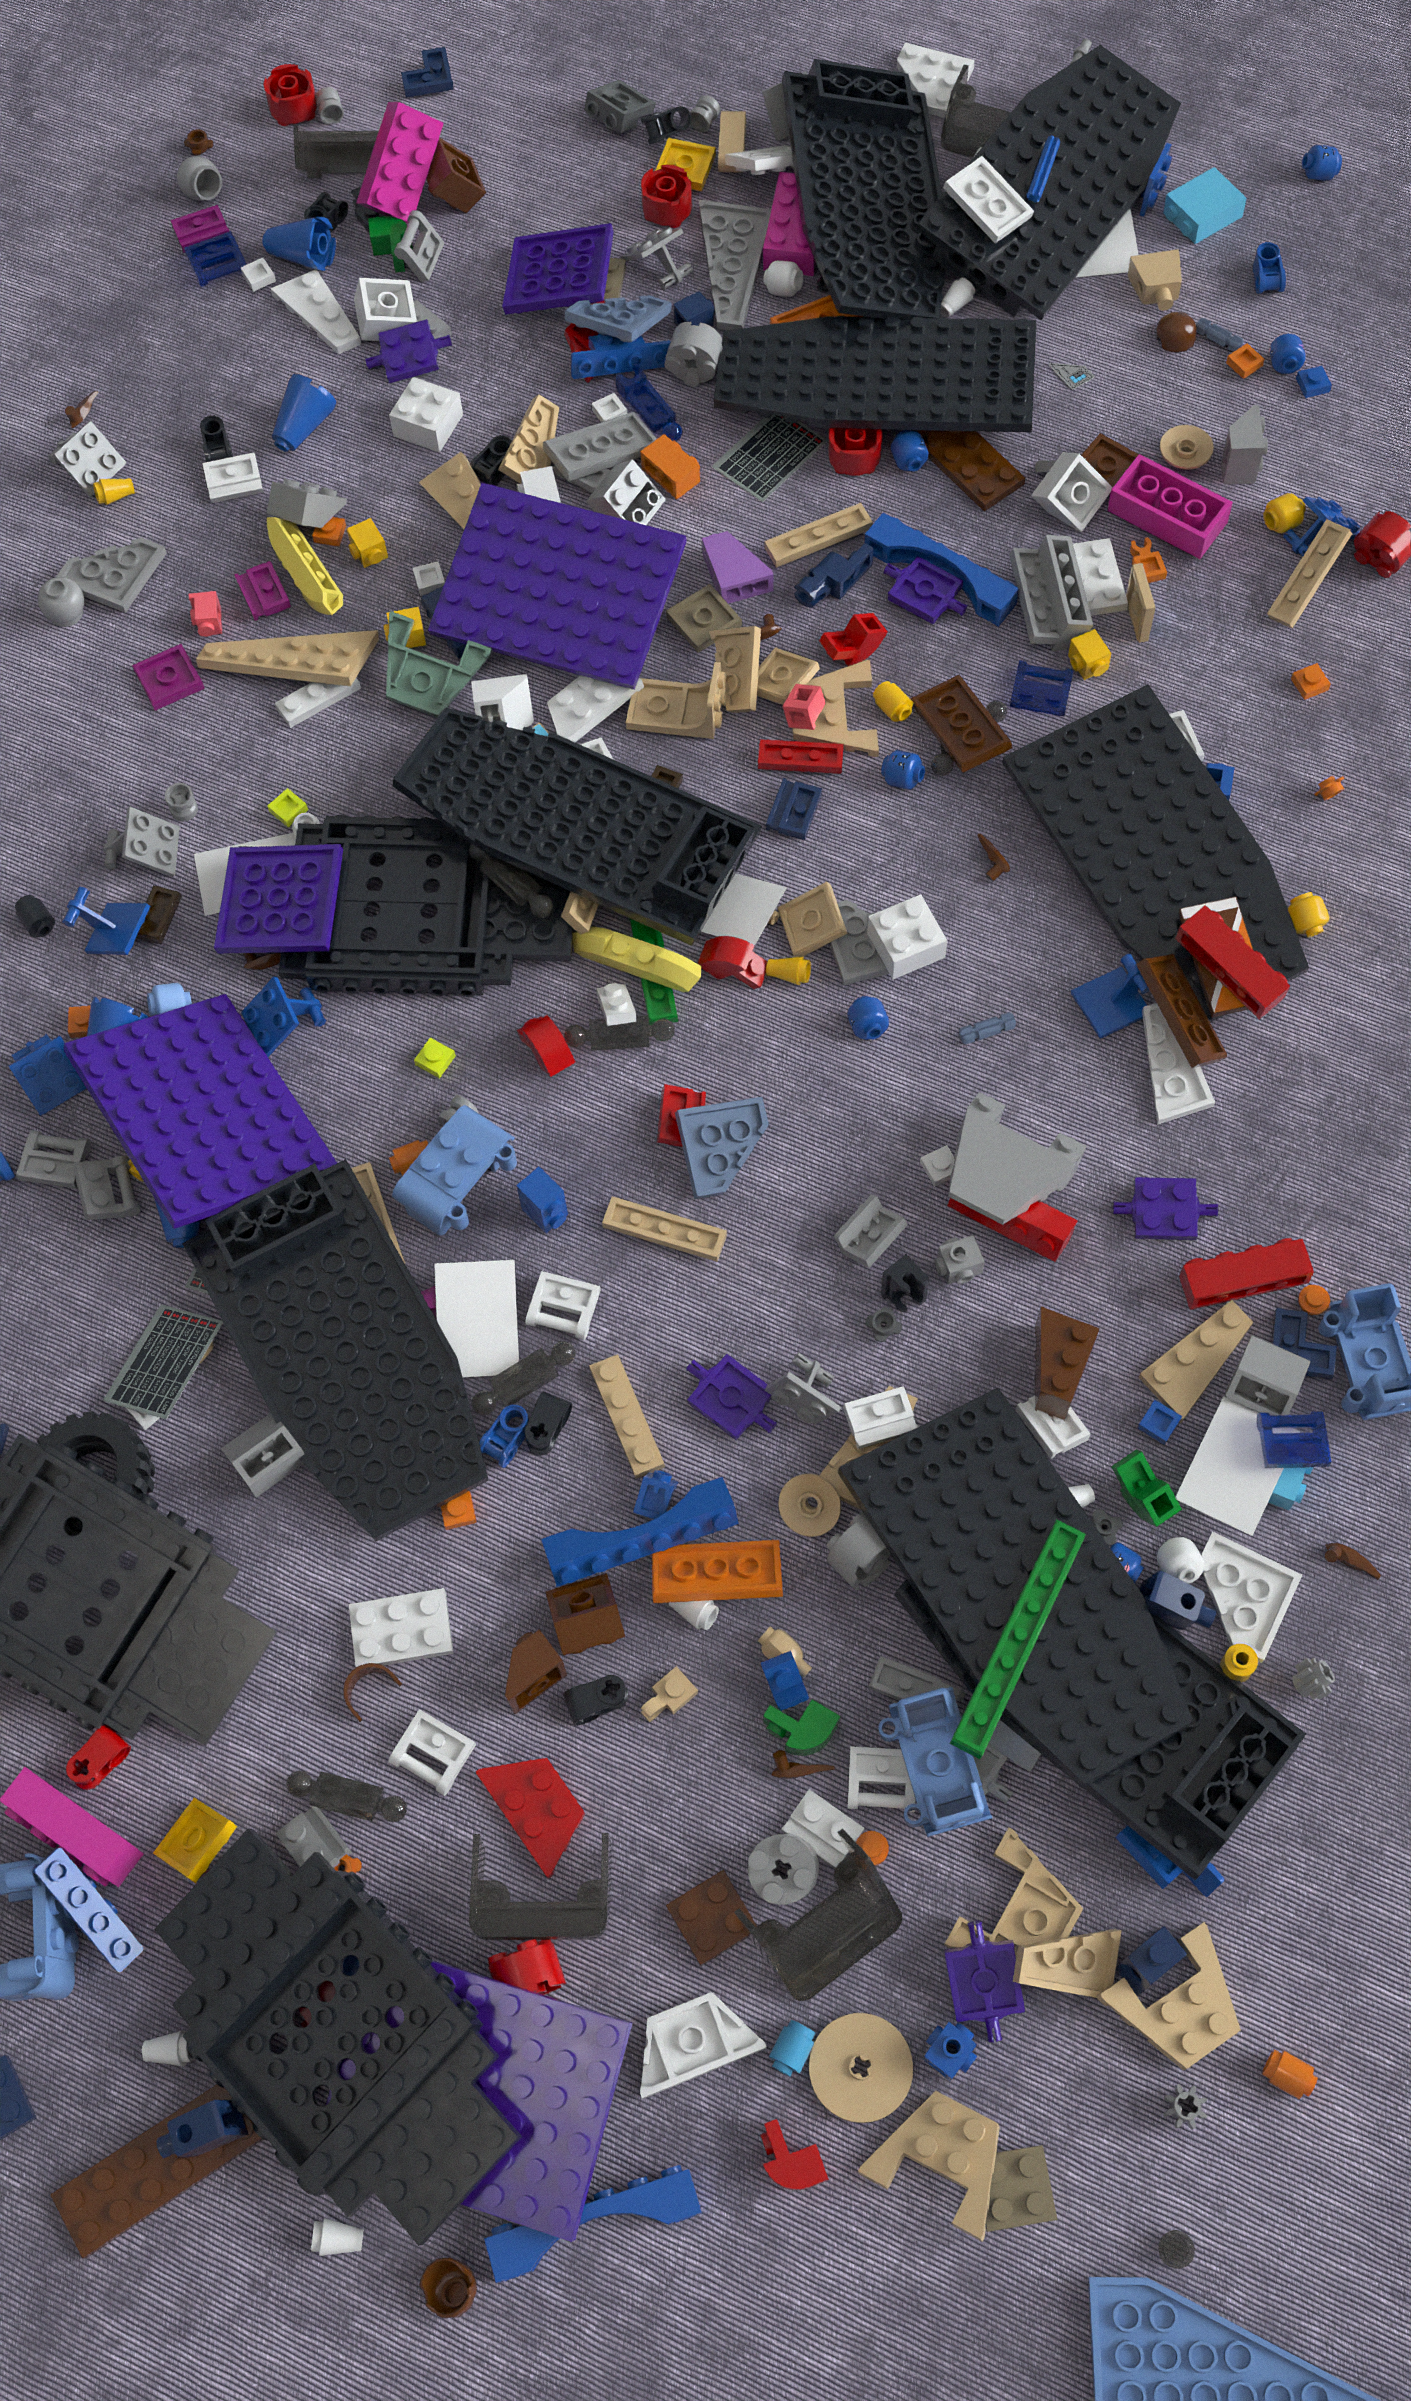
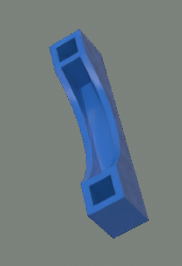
[864,512,1019,627]
[541,1477,739,1587]
[484,2165,703,2283]

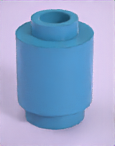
[769,2020,815,2077]

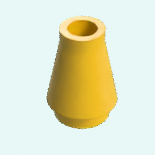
[93,478,135,505]
[766,956,811,985]

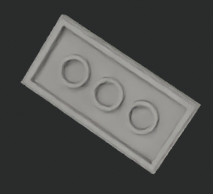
[543,412,657,482]

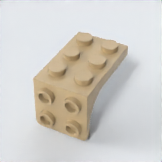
[626,662,726,739]

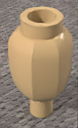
[758,1626,812,1678]

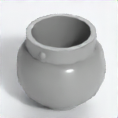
[177,156,222,201]
[37,577,85,627]

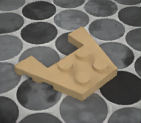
[792,660,879,757]
[944,1827,1083,1957]
[1096,1922,1241,2070]
[858,2091,1000,2242]

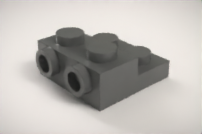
[584,80,656,133]

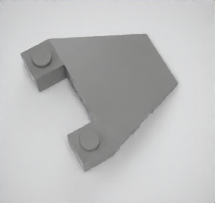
[948,1092,1087,1225]

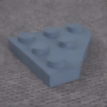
[565,295,672,342]
[675,1097,769,1199]

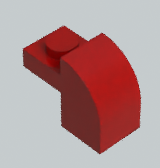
[819,613,888,666]
[697,936,768,989]
[517,1015,576,1077]
[760,2119,829,2191]

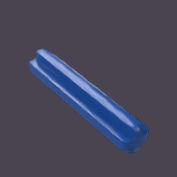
[1027,135,1060,203]

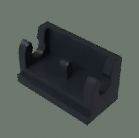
[881,1254,929,1313]

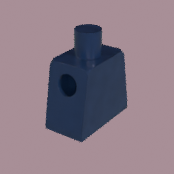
[1139,1570,1216,1630]
[1116,1926,1187,1997]
[156,2100,249,2158]

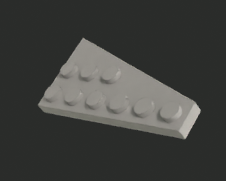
[699,199,771,331]

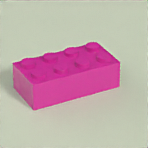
[356,102,444,224]
[763,172,816,276]
[1107,454,1233,559]
[0,1767,144,1887]

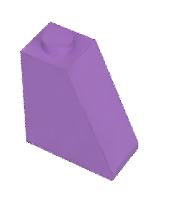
[702,531,773,604]

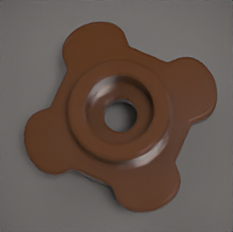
[184,129,214,155]

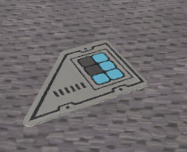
[1049,363,1094,390]

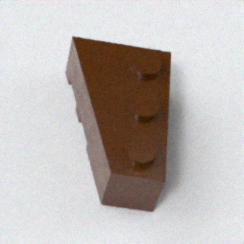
[1035,1306,1100,1421]

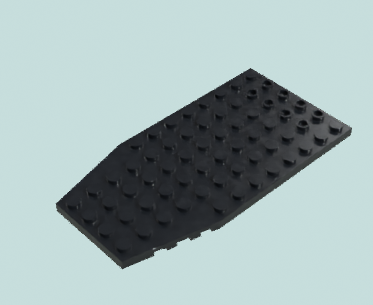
[916,45,1181,320]
[782,59,946,320]
[714,316,1036,433]
[1002,684,1309,1023]
[392,708,762,946]
[182,1159,489,1542]
[837,1388,1193,1788]
[894,1579,1306,1880]

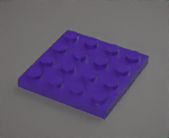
[502,223,614,315]
[214,844,343,954]

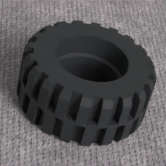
[37,1411,155,1535]

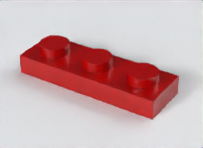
[758,739,844,774]

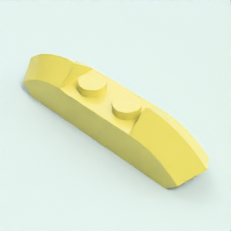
[267,517,343,615]
[573,927,701,992]

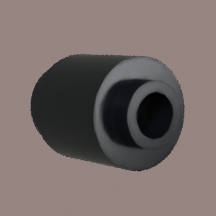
[15,895,55,937]

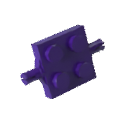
[365,319,452,383]
[883,556,968,624]
[1113,1177,1218,1240]
[686,1354,777,1440]
[945,1920,1025,2042]

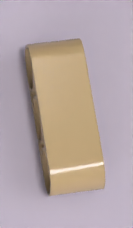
[718,111,746,173]

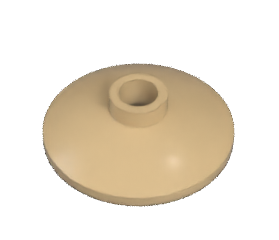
[1160,425,1214,469]
[778,1474,841,1537]

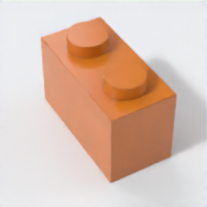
[640,434,700,500]

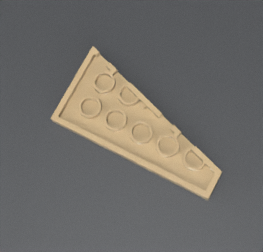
[196,630,379,687]

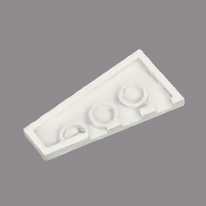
[271,269,361,354]
[1142,1003,1215,1125]

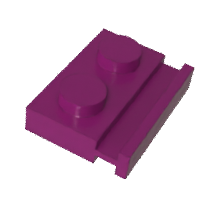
[170,205,231,253]
[234,561,291,621]

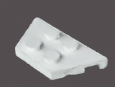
[547,675,644,742]
[640,1992,767,2099]

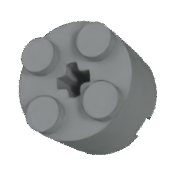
[665,322,722,387]
[826,1512,891,1590]
[748,1833,819,1905]

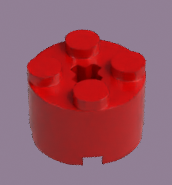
[263,64,317,126]
[641,165,692,228]
[828,428,882,476]
[1354,511,1411,578]
[487,1938,567,1995]

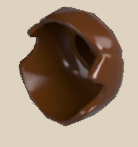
[1156,312,1196,352]
[419,2257,477,2319]

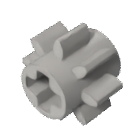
[1292,1658,1335,1700]
[1163,2084,1207,2130]

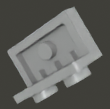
[834,1194,908,1268]

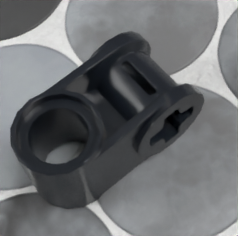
[641,106,692,144]
[304,192,348,233]
[200,415,233,462]
[470,435,512,486]
[525,1391,573,1456]
[563,1675,629,1726]

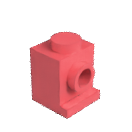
[189,591,222,637]
[782,684,826,730]

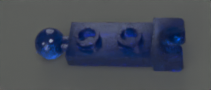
[615,365,683,442]

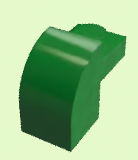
[368,216,413,273]
[1111,1449,1182,1527]
[763,1699,841,1756]

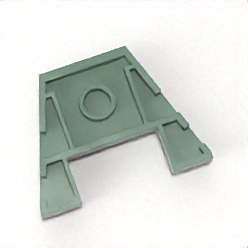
[386,611,492,718]

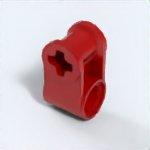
[66,1725,131,1790]

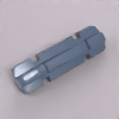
[1196,318,1244,352]
[959,1012,1016,1044]

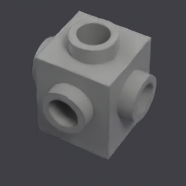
[934,1235,985,1285]

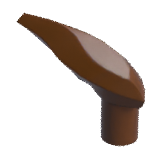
[65,390,99,428]
[760,614,782,641]
[977,833,1010,882]
[243,953,281,970]
[1325,1543,1381,1580]
[772,1750,835,1779]

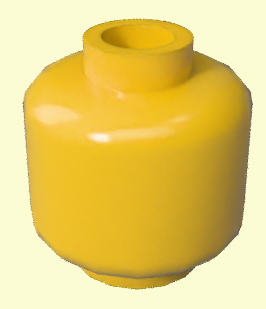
[1263,493,1306,534]
[1288,892,1330,938]

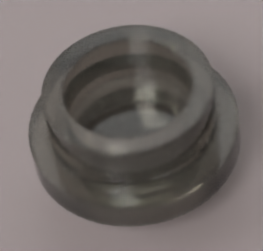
[1158,2230,1195,2269]

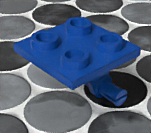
[1140,143,1172,216]
[1283,497,1360,557]
[62,887,150,955]
[1071,954,1150,1039]
[241,977,326,1057]
[8,1034,86,1116]

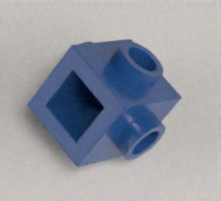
[922,2022,977,2081]

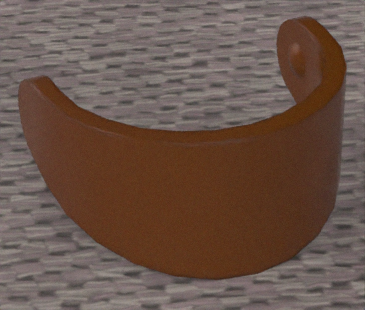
[343,1663,402,1722]

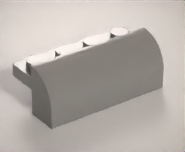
[1009,535,1093,651]

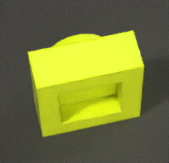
[267,788,308,828]
[414,1038,456,1079]

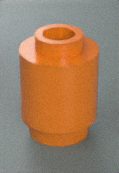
[389,1140,428,1176]
[1262,2049,1318,2099]

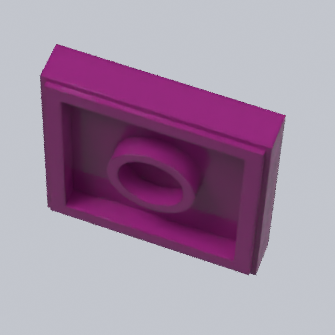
[132,644,205,711]

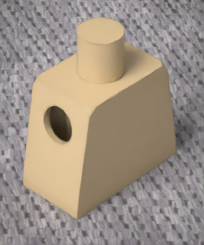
[1127,249,1182,311]

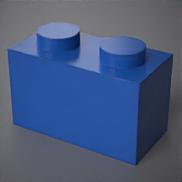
[516,1166,568,1233]

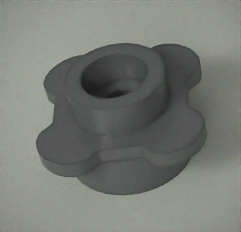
[865,1307,902,1342]
[1092,1509,1123,1546]

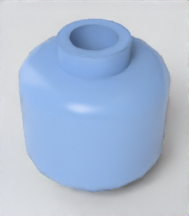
[147,983,192,1016]

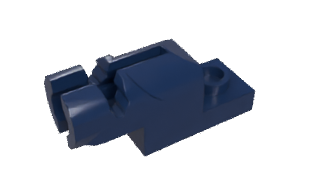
[794,543,873,608]

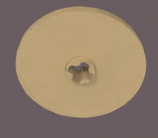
[809,2013,913,2123]

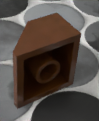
[426,137,486,213]
[545,1573,626,1656]
[505,1629,567,1714]

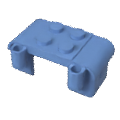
[392,1105,517,1235]
[1318,1283,1411,1420]
[879,1687,992,1837]
[0,1853,79,2001]

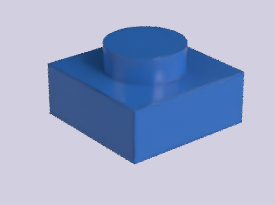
[1296,366,1332,398]
[1137,1400,1182,1445]

